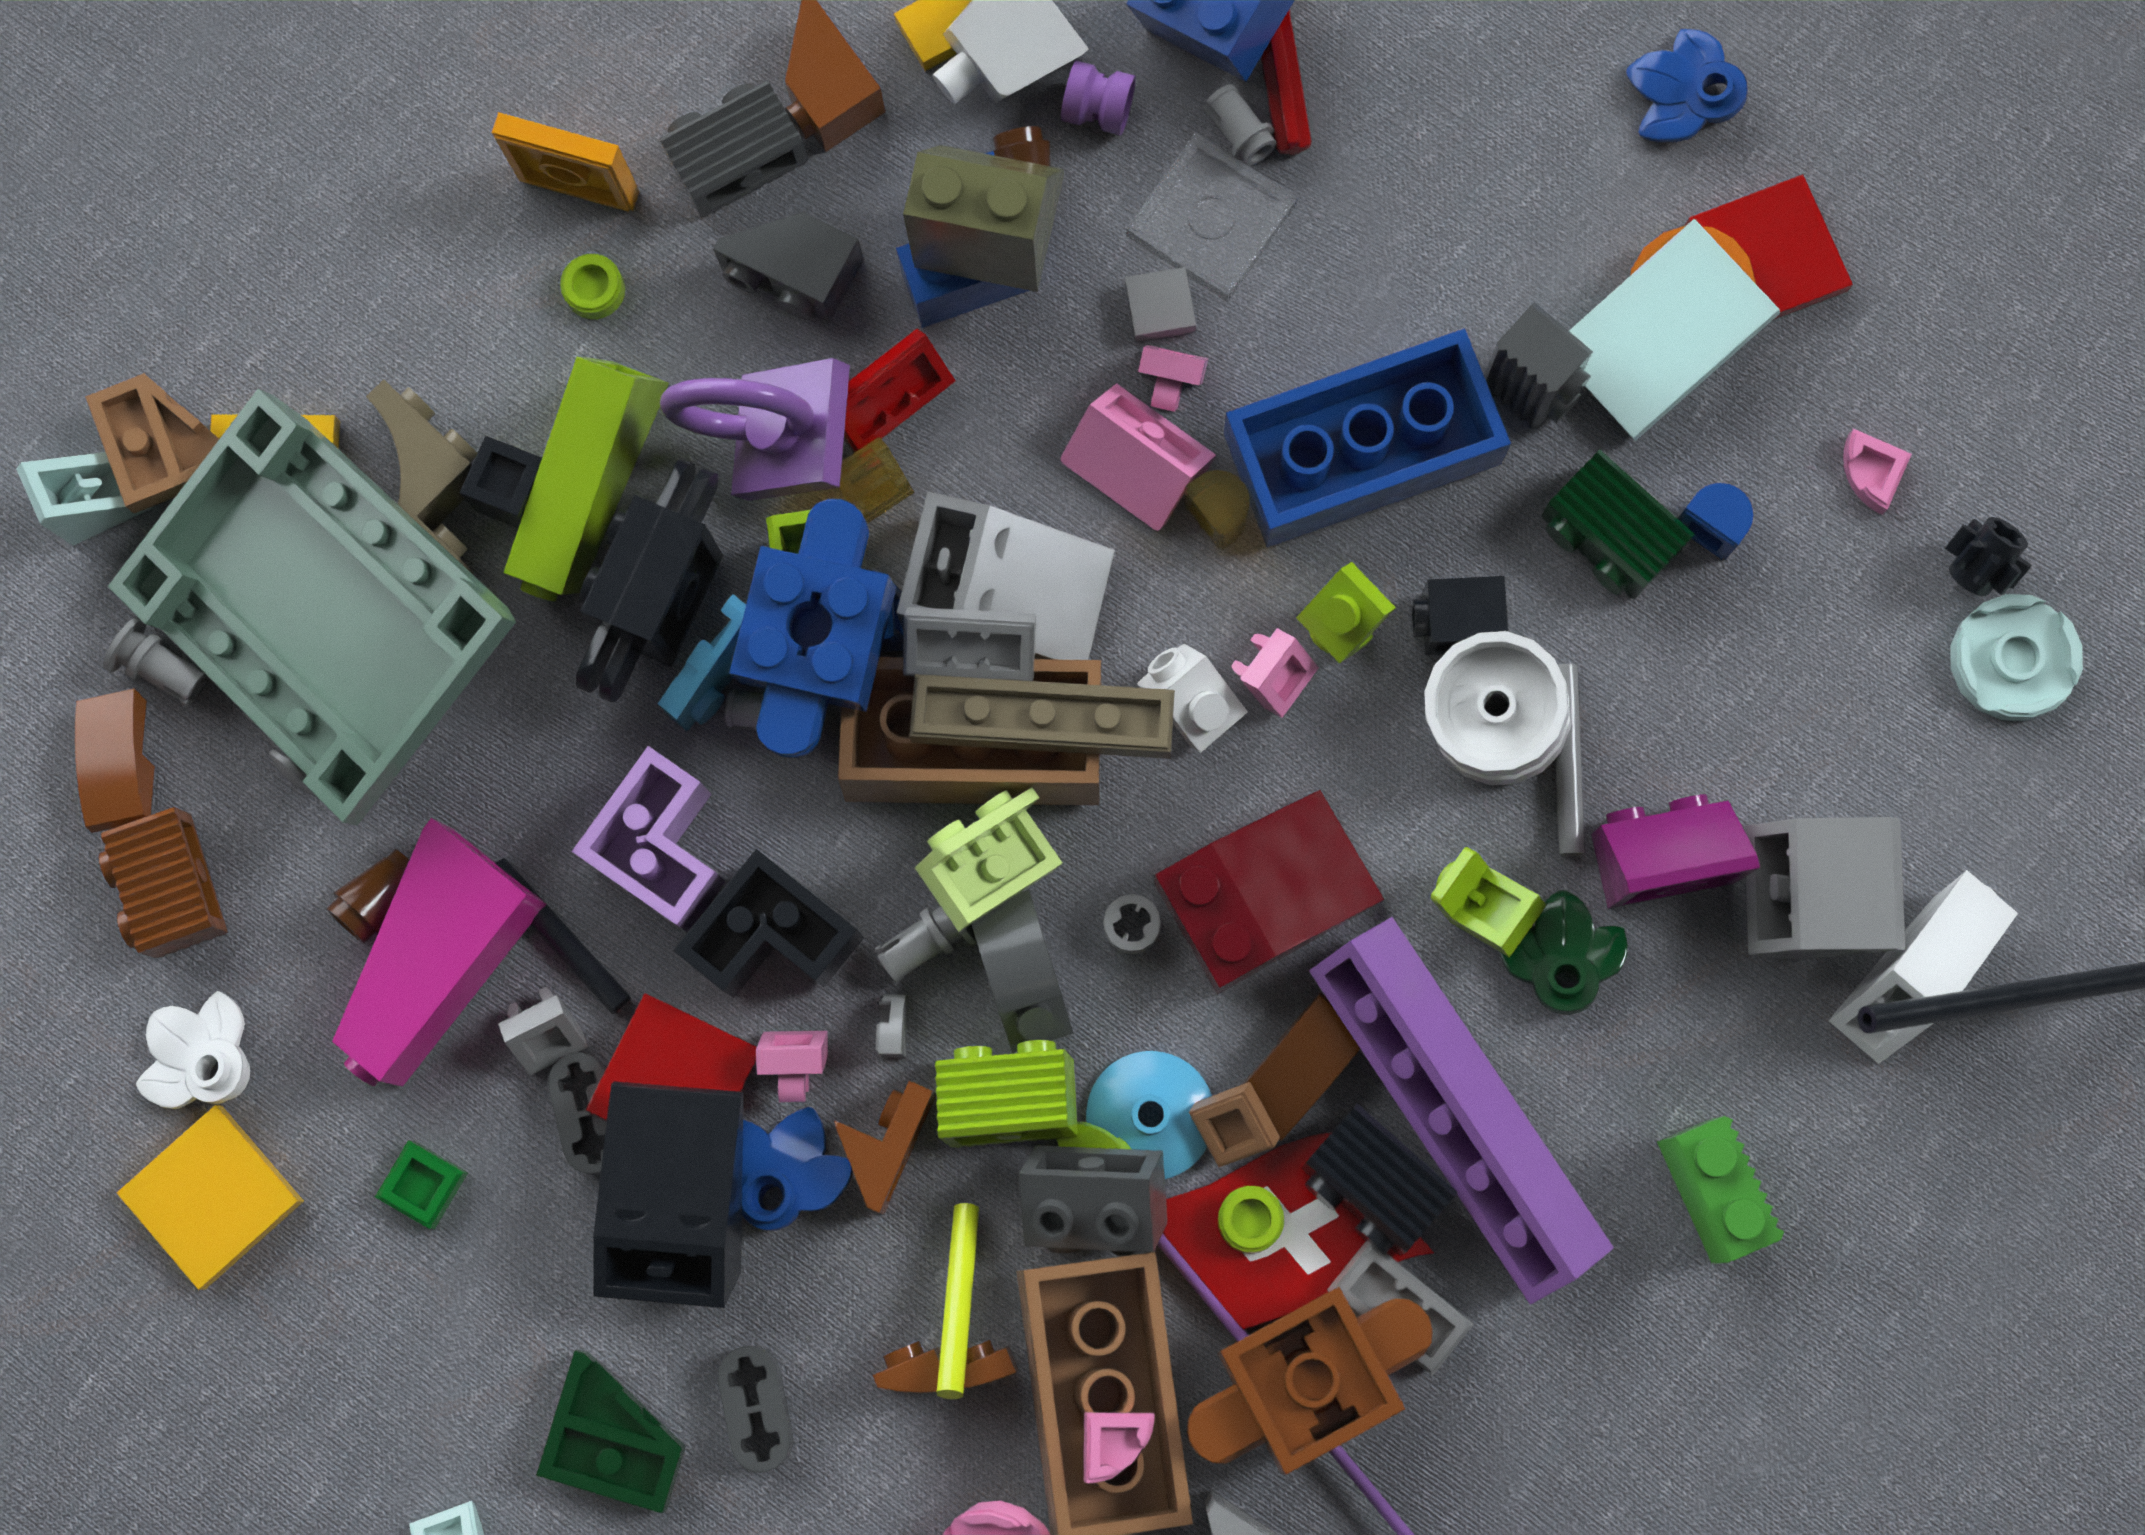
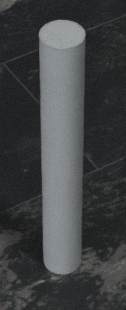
[1555,664,1585,856]

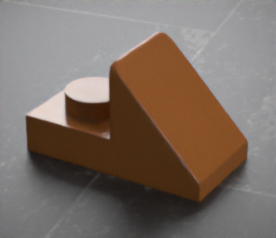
[834,1081,937,1214]

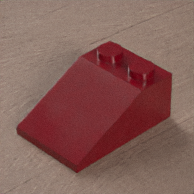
[1154,790,1385,995]

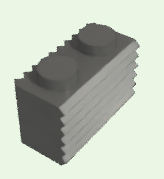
[659,80,808,217]
[1484,302,1593,429]

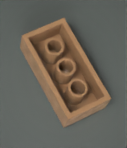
[838,657,1102,805]
[1016,1252,1193,1535]

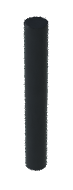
[495,858,631,1014]

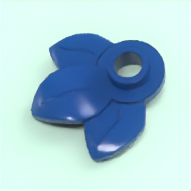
[1626,29,1748,142]
[742,1107,853,1231]

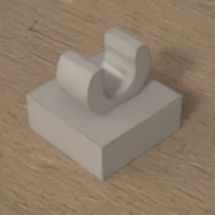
[498,987,588,1076]

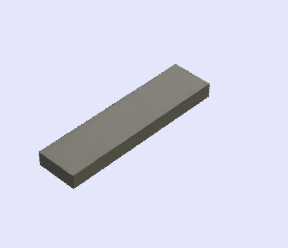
[909,674,1175,759]

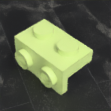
[914,787,1063,932]

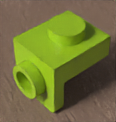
[1296,562,1396,664]
[1431,847,1547,957]

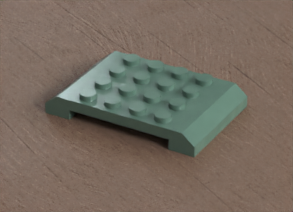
[108,388,516,826]

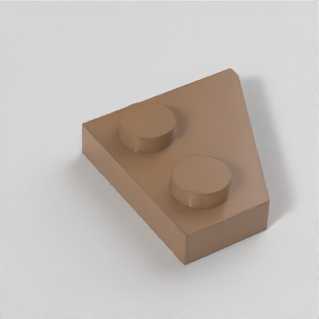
[85,373,219,514]

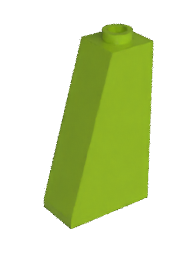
[503,356,669,601]

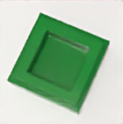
[375,1140,468,1229]

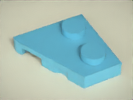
[658,594,746,731]

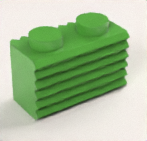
[1657,1116,1784,1264]

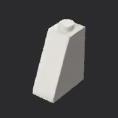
[1829,870,2018,1064]

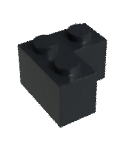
[673,849,864,998]

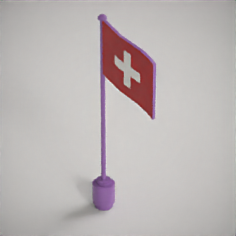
[1157,1132,1434,1535]

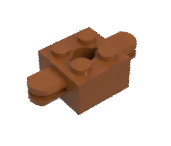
[1187,1287,1433,1475]

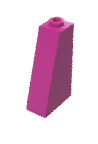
[332,818,546,1087]

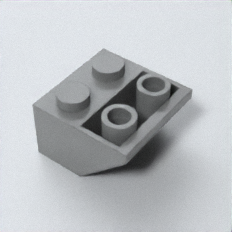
[1744,817,1905,960]

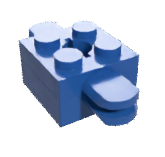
[729,499,896,758]

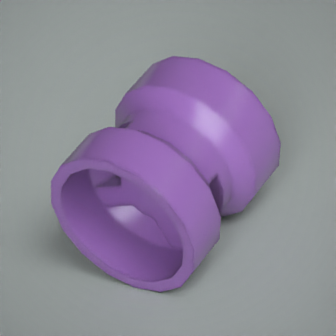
[1061,60,1136,136]

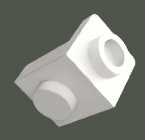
[1138,644,1248,753]

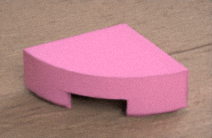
[1843,429,1912,515]
[1084,1412,1154,1483]

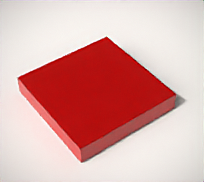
[1685,174,1853,320]
[586,993,757,1122]

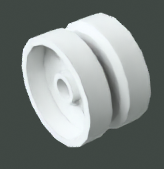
[1424,631,1571,785]

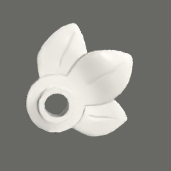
[136,991,250,1109]

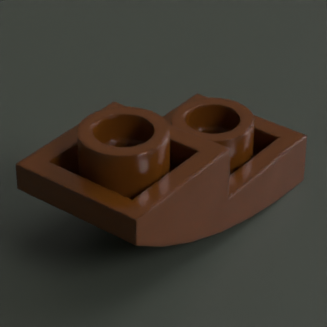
[1241,992,1360,1141]

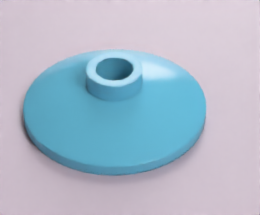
[1086,1051,1212,1179]

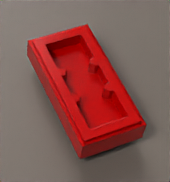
[844,328,956,457]

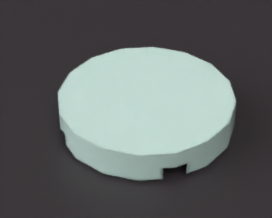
[1950,594,2083,721]

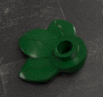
[1499,890,1628,1015]

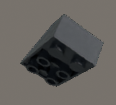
[593,1081,743,1308]

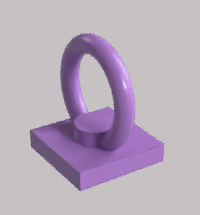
[660,358,850,501]

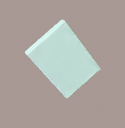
[1569,219,1780,441]

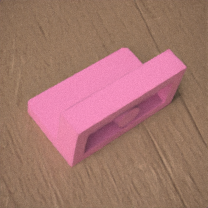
[1061,383,1216,531]

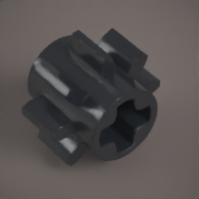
[1945,517,2031,596]

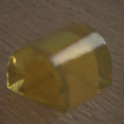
[836,437,915,524]
[1184,470,1250,550]

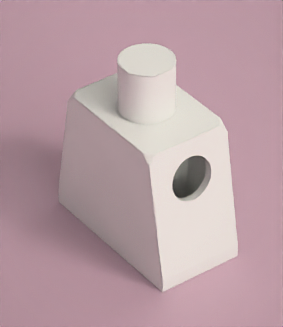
[932,0,1089,104]

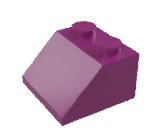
[1591,794,1760,909]

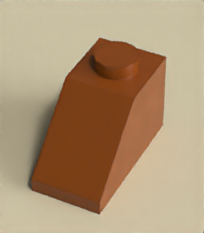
[785,0,886,152]

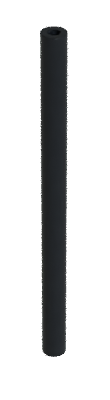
[1858,962,2145,1034]

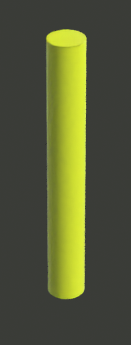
[936,1203,979,1399]

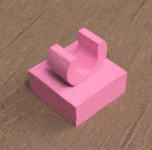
[1138,345,1208,412]
[1231,628,1319,718]
[756,1031,828,1102]

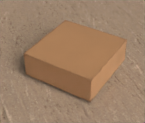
[1189,1082,1280,1167]

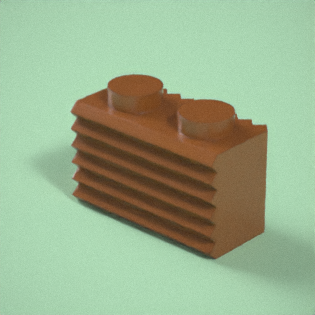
[99,807,228,958]

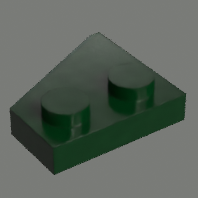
[536,1349,686,1513]

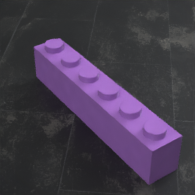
[1309,917,1614,1305]

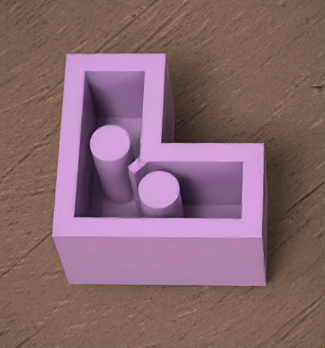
[571,746,726,932]

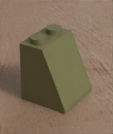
[903,145,1064,292]

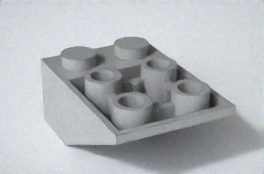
[897,491,1115,660]

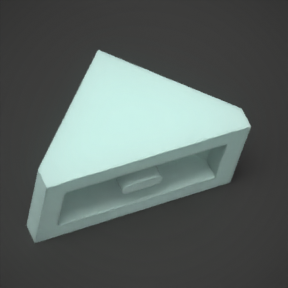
[16,452,155,546]

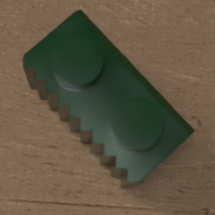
[1541,449,1695,600]

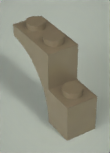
[366,379,477,574]

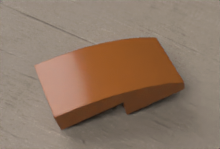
[75,688,155,833]
[873,1340,1019,1393]

